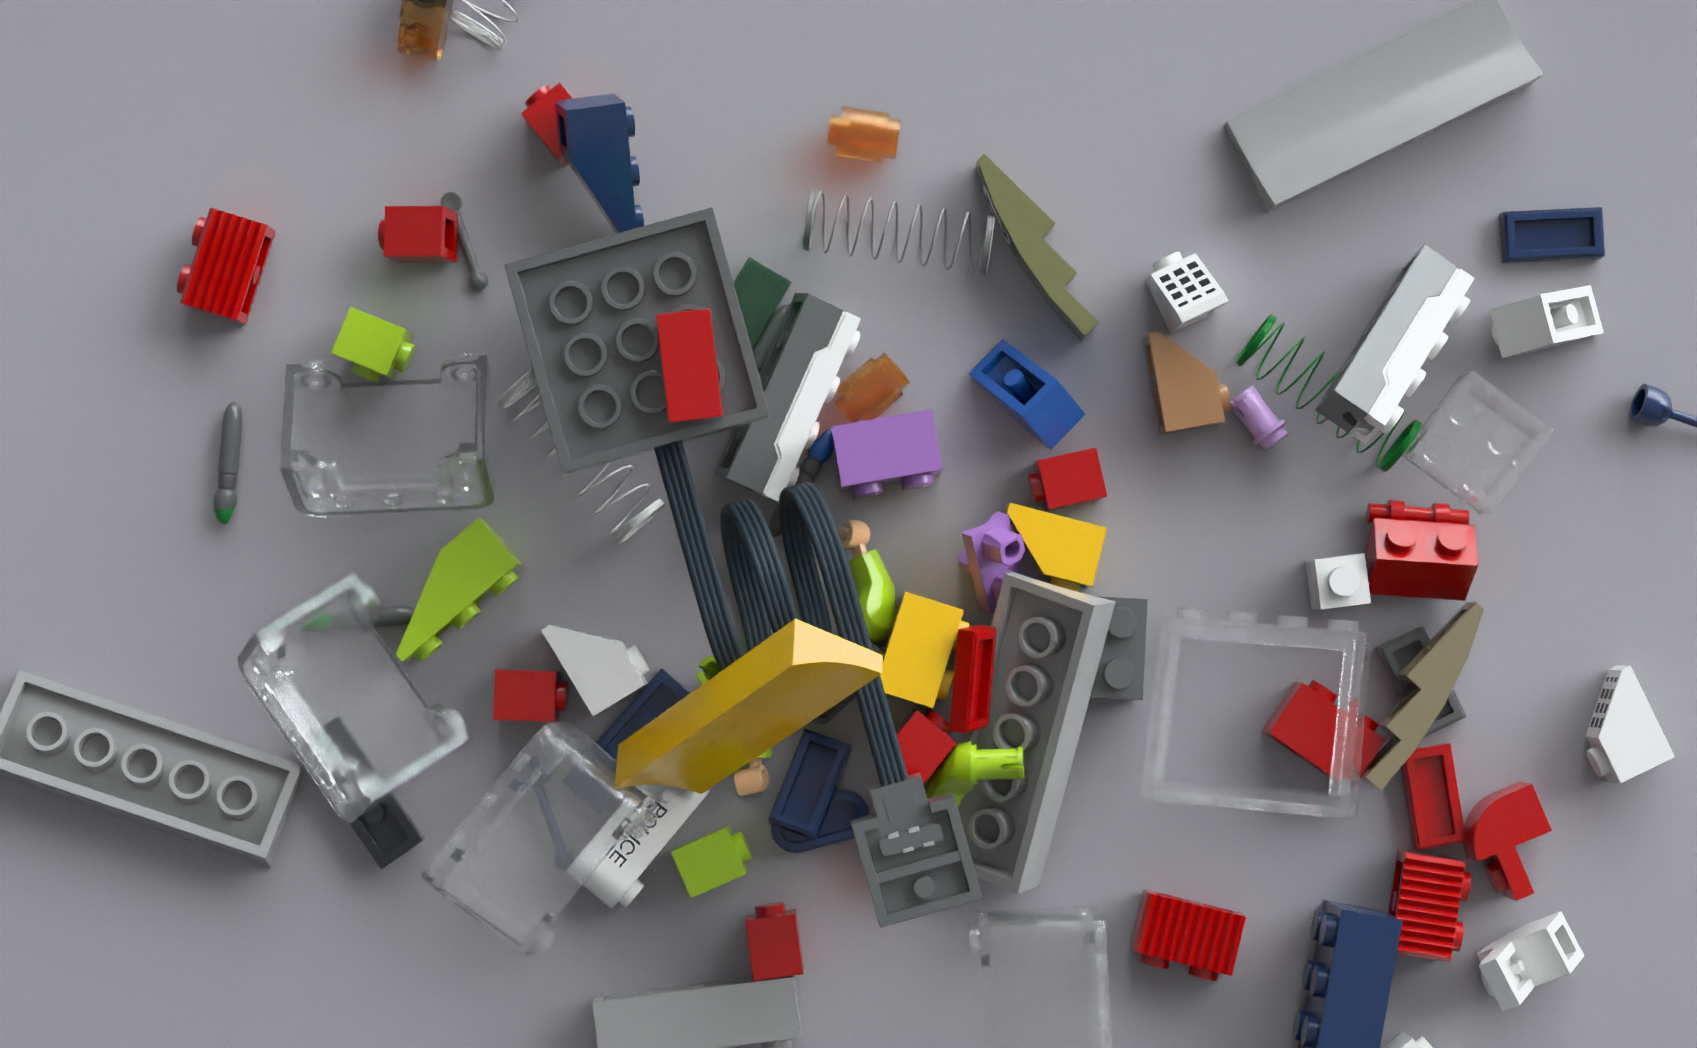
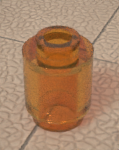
[827,106,901,163]
[834,353,910,423]

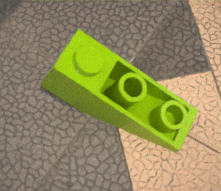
[396,518,523,663]

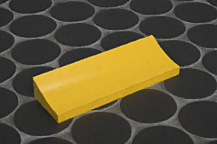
[614,619,883,794]

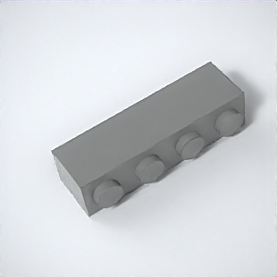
[592,976,801,1048]

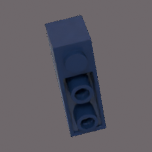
[555,93,644,234]

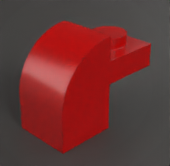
[1463,781,1552,901]

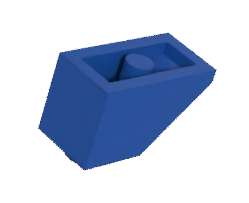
[969,339,1085,450]

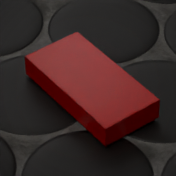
[656,308,723,423]
[949,625,997,733]
[1401,743,1467,850]

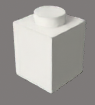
[1305,553,1371,610]

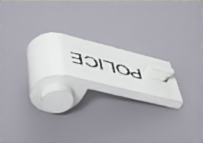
[566,785,710,909]

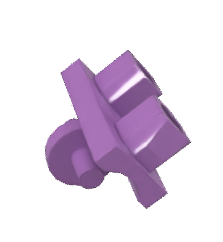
[957,511,1025,615]

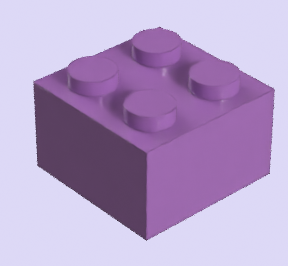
[831,409,943,499]

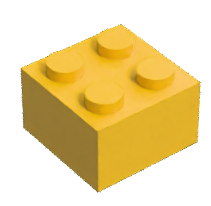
[880,591,970,708]

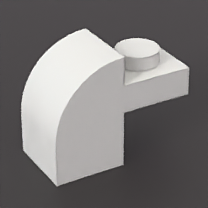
[1477,911,1584,1011]

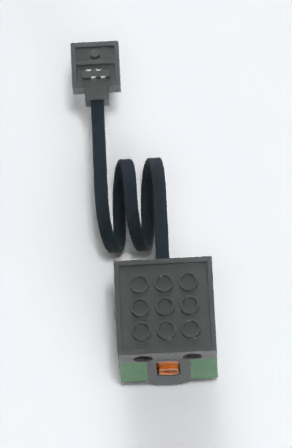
[504,207,983,928]

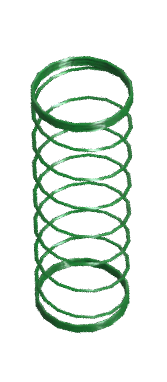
[1235,314,1422,472]

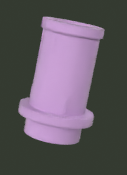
[1230,385,1289,452]

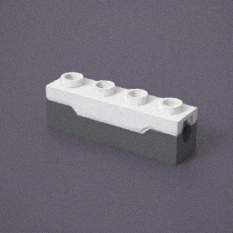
[1315,244,1474,444]
[715,293,861,502]

